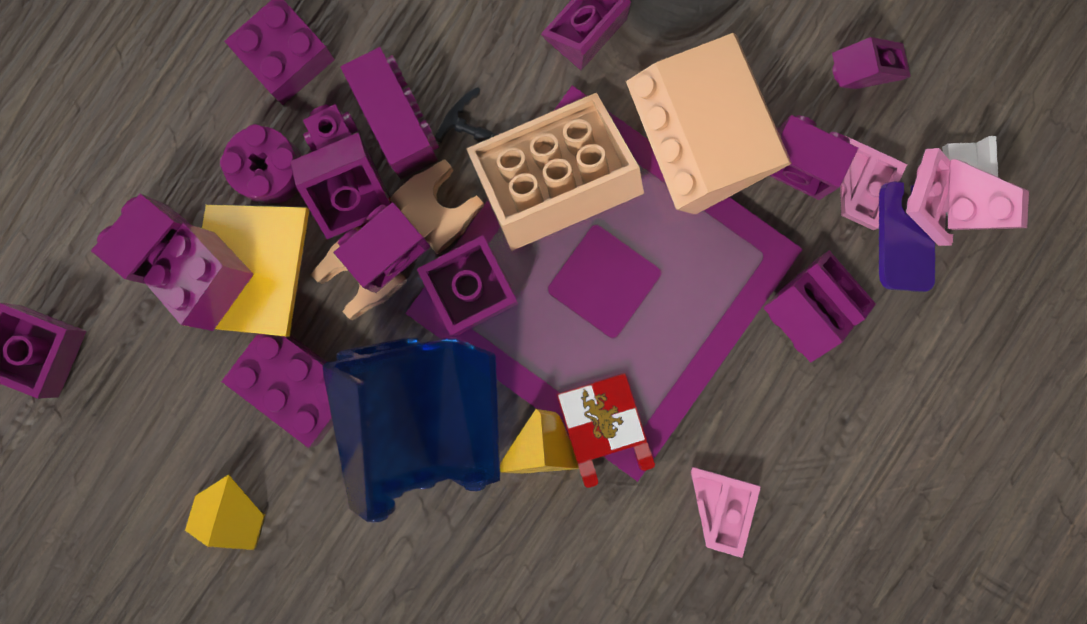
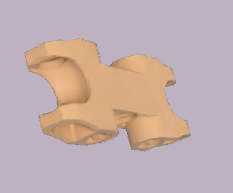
[311,159,484,320]

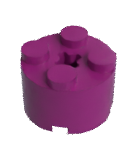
[220,124,302,204]

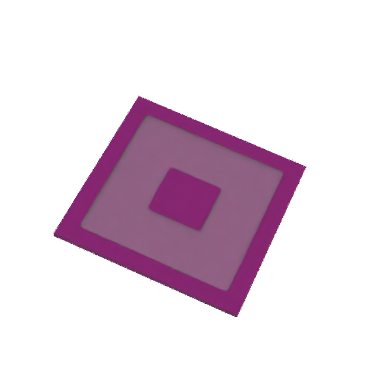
[405,85,803,482]

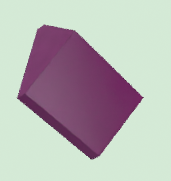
[541,0,631,70]

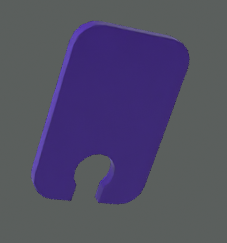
[879,181,935,292]

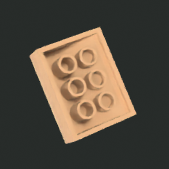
[626,33,792,215]
[466,92,644,251]

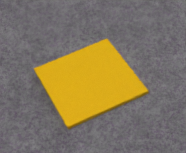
[187,205,309,337]

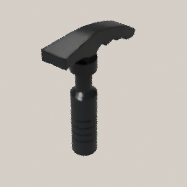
[435,87,498,143]

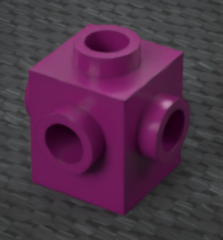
[303,104,358,152]

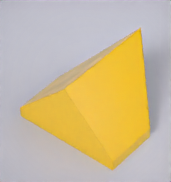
[497,409,579,474]
[185,475,266,550]

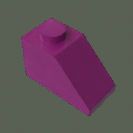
[832,37,911,89]

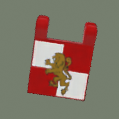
[556,373,655,488]

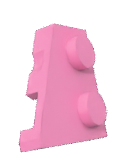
[840,136,907,230]
[906,148,953,246]
[947,159,1029,230]
[691,467,761,558]

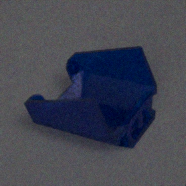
[322,338,500,522]

